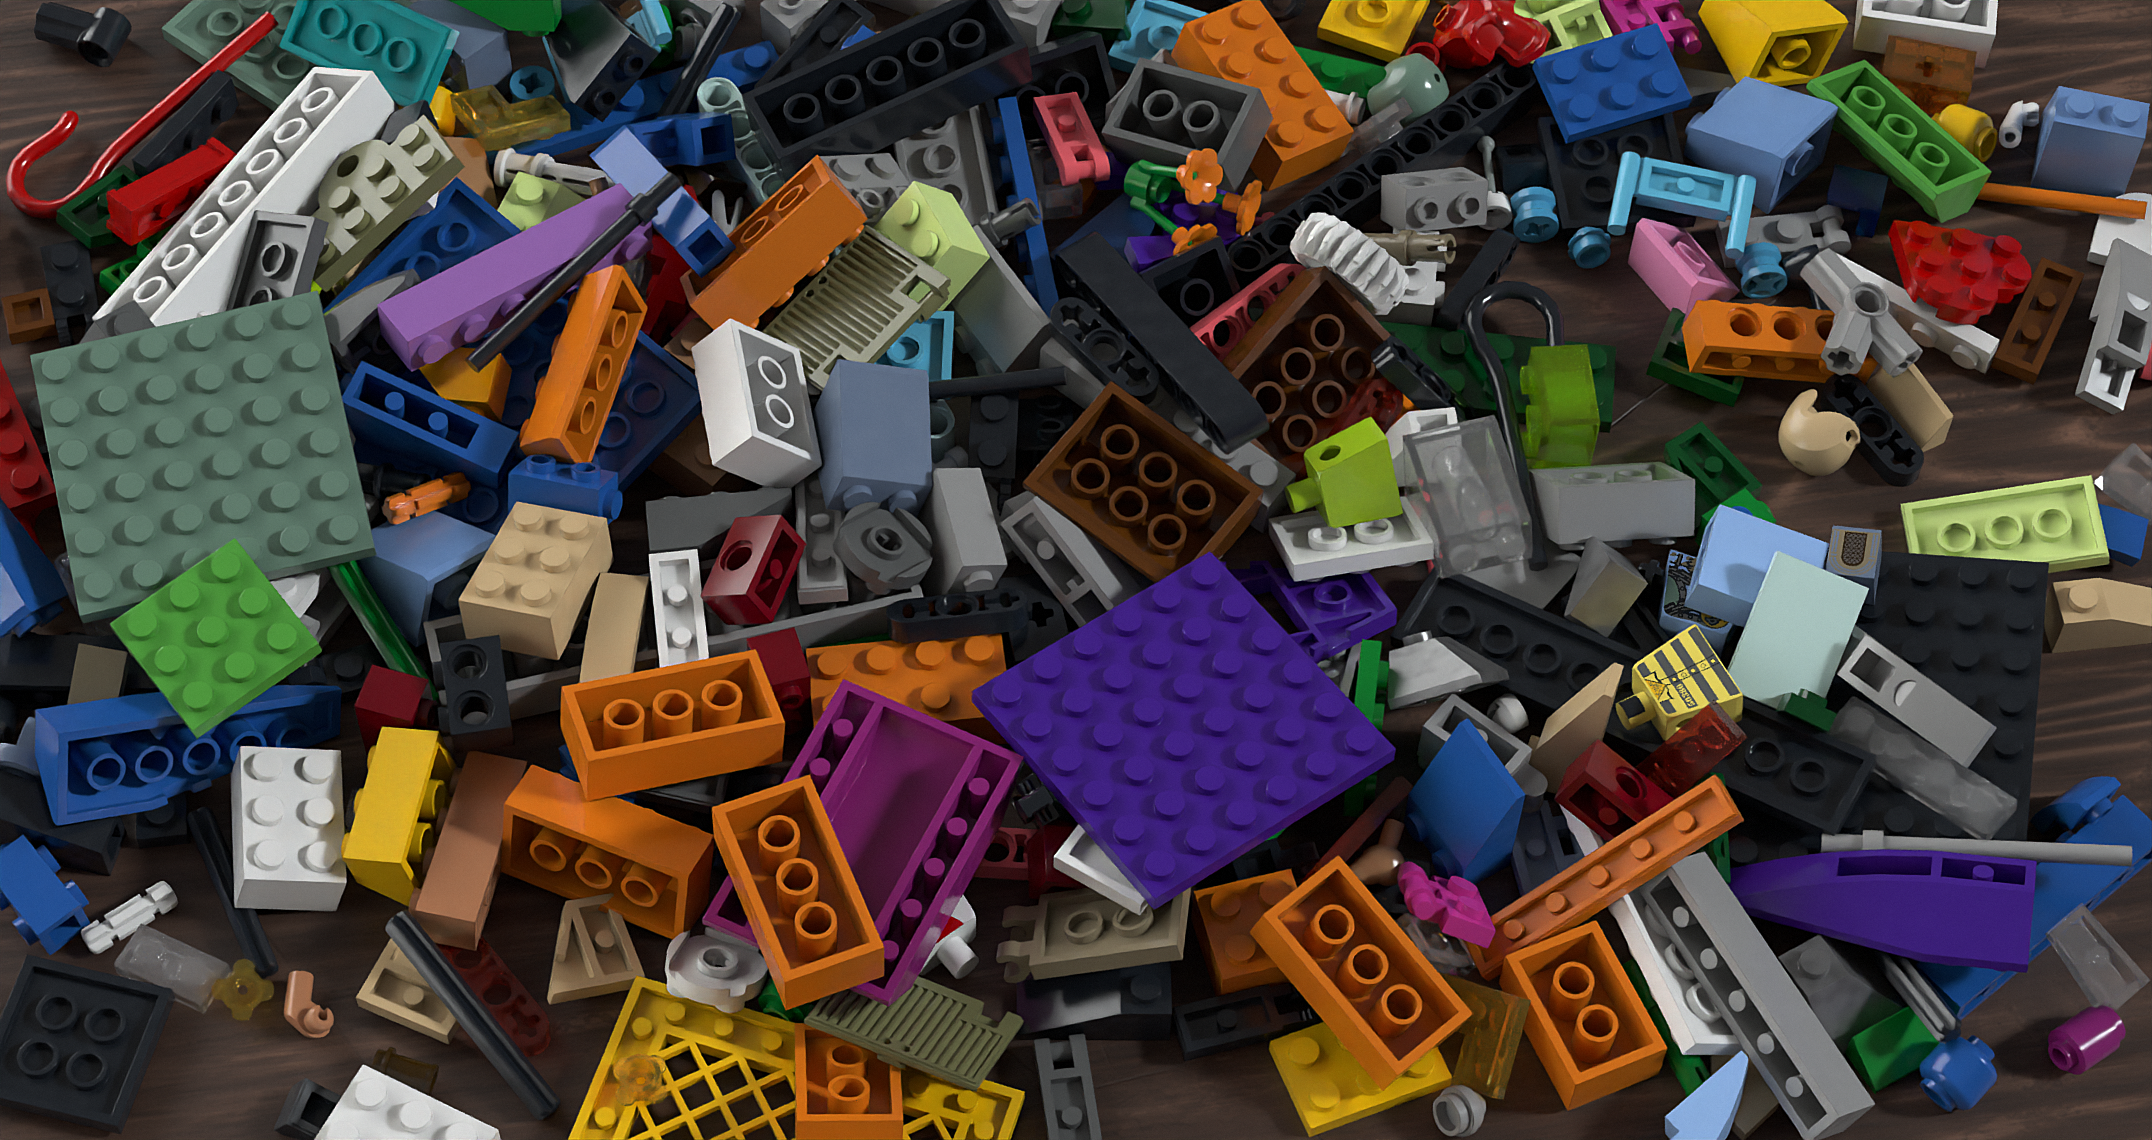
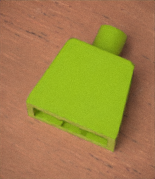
[1284,417,1403,528]

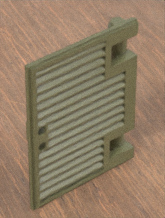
[762,225,951,392]
[804,976,1024,1091]

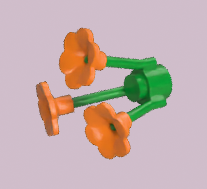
[1124,148,1262,256]

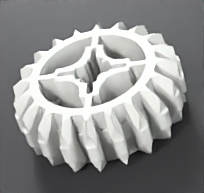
[1290,212,1410,315]

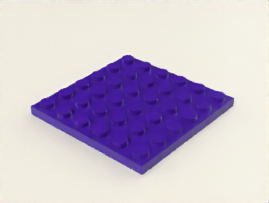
[972,551,1396,910]

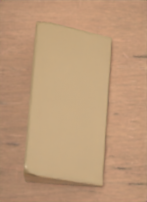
[1866,363,1954,452]

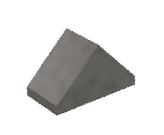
[1564,536,1648,637]

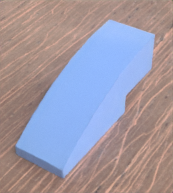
[1665,1050,1749,1140]

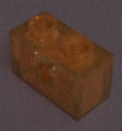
[1879,35,1977,115]

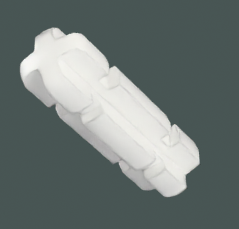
[81,881,178,954]

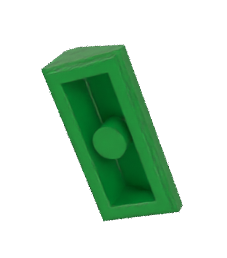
[1845,1006,1940,1094]

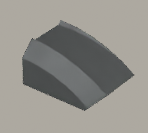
[324,268,423,375]

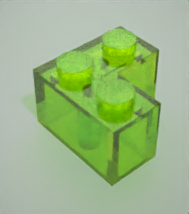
[1520,344,1600,469]

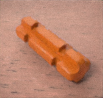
[382,471,471,525]

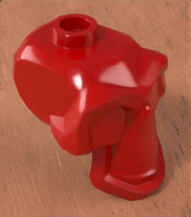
[1433,0,1551,69]

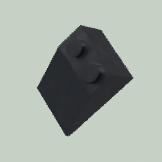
[1017,961,1172,1041]

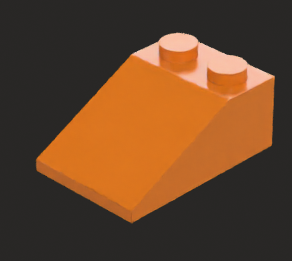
[794,1023,903,1140]

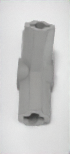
[1800,248,1923,378]

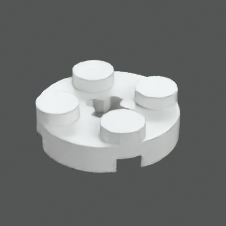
[665,927,768,1013]

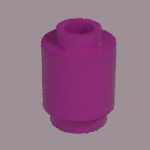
[2048,1005,2126,1075]

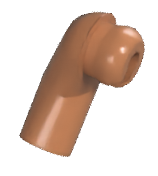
[283,971,334,1039]

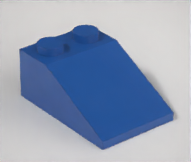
[1404,718,1526,885]

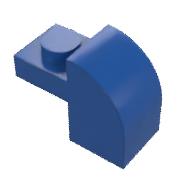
[625,112,736,167]

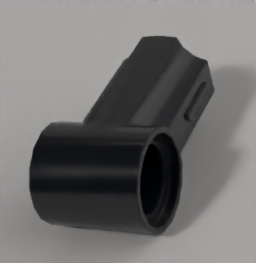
[33,2,132,67]

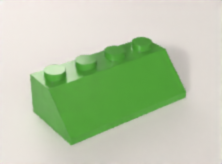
[1806,59,1991,223]

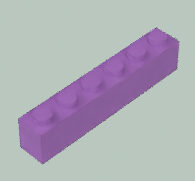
[377,183,653,372]

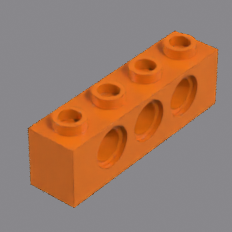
[1682,300,1878,385]

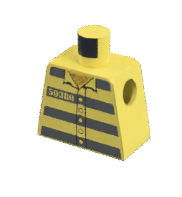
[1616,624,1743,742]

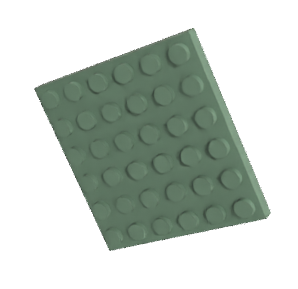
[30,291,377,623]

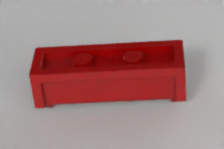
[107,137,237,246]

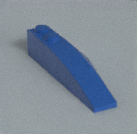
[35,685,342,826]

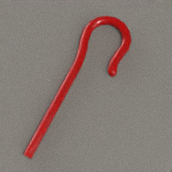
[5,11,279,219]

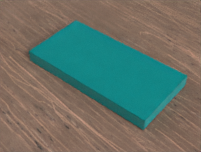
[279,0,460,107]

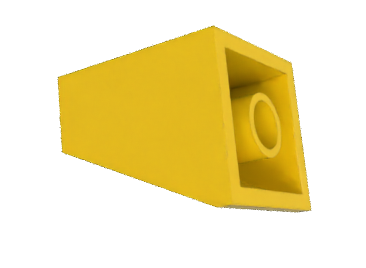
[1698,0,1849,87]

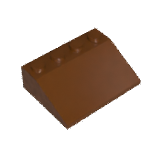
[1221,266,1397,483]
[1022,381,1264,583]

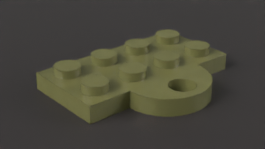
[311,115,465,292]

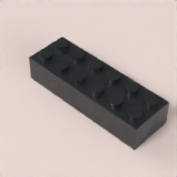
[742,0,1033,185]

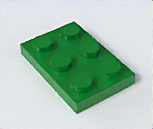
[1343,639,1390,818]

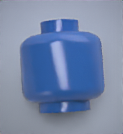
[1920,1035,1997,1112]

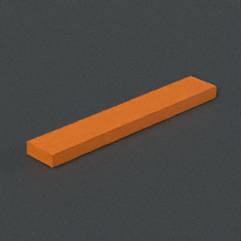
[1463,774,1744,981]

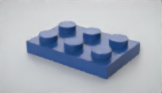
[1532,23,1692,144]

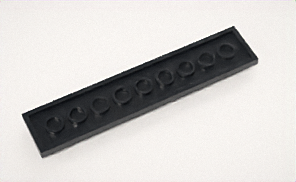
[1390,563,1878,838]

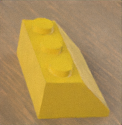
[341,727,457,907]

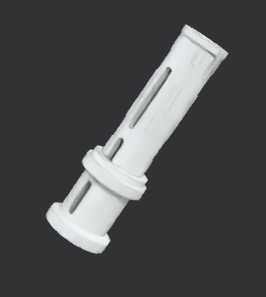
[494,147,615,196]

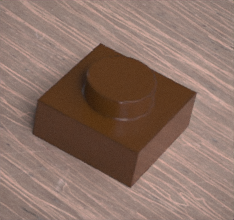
[1,287,58,345]

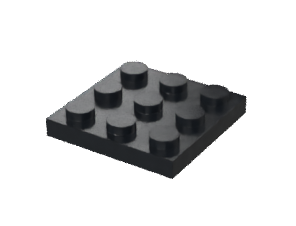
[1537,112,1697,239]
[0,954,176,1134]

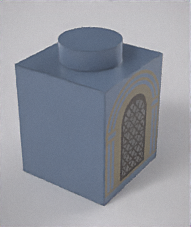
[1826,525,1882,605]

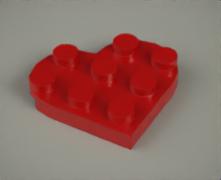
[1888,219,2032,325]

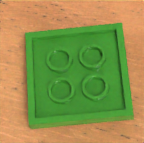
[110,538,322,739]

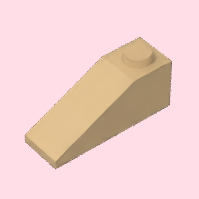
[2044,578,2152,653]
[1528,663,1624,794]

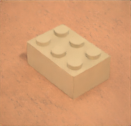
[458,501,614,660]

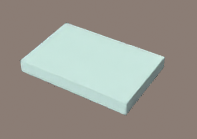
[1727,551,1869,711]

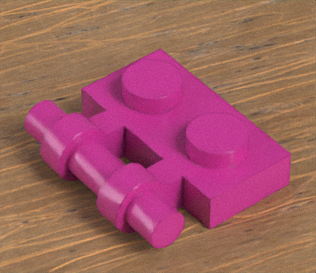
[1600,0,1702,55]
[1397,861,1496,948]

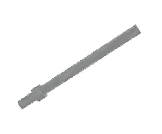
[1821,830,2132,866]

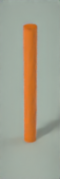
[1976,182,2147,220]

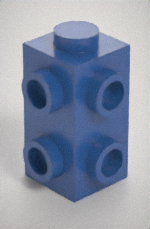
[508,454,623,525]
[0,835,91,955]

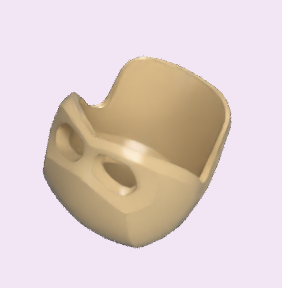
[1778,389,1861,476]

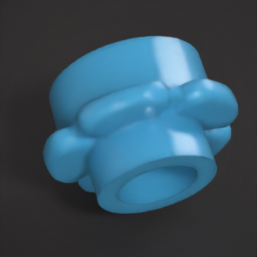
[1568,227,1611,268]

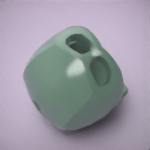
[1367,53,1449,133]

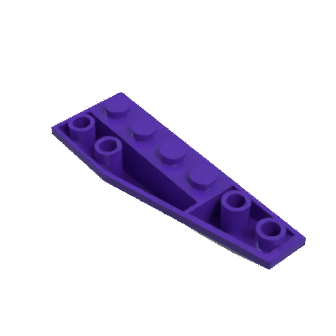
[1728,849,2037,973]

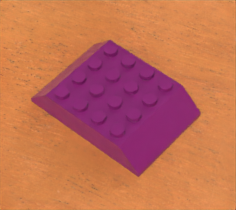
[702,679,1024,1007]

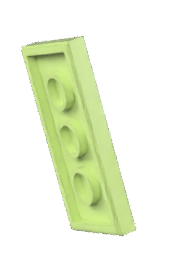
[1900,475,2109,573]

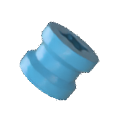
[510,66,557,117]
[1510,187,1559,243]
[1735,242,1787,299]

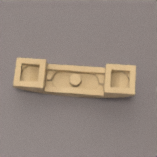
[579,572,650,683]

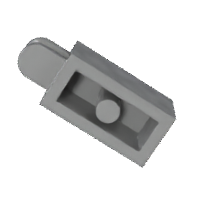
[1417,693,1548,813]

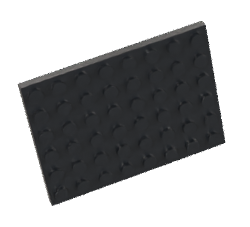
[1728,547,2049,869]

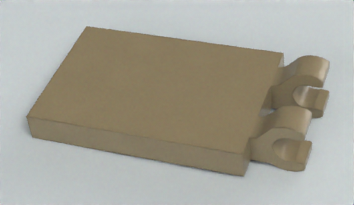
[996,887,1191,983]

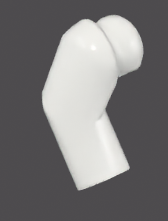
[1999,100,2039,148]

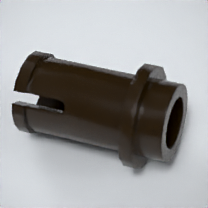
[371,1047,439,1096]

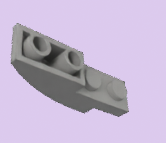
[2075,238,2152,414]
[1836,625,1997,768]

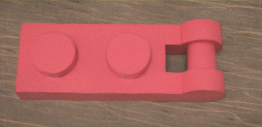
[1033,92,1110,186]

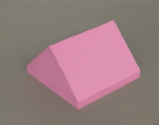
[1628,218,1740,323]

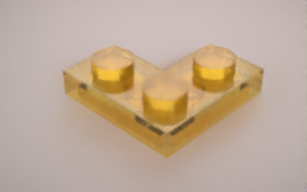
[450,84,571,152]
[1438,972,1531,1100]

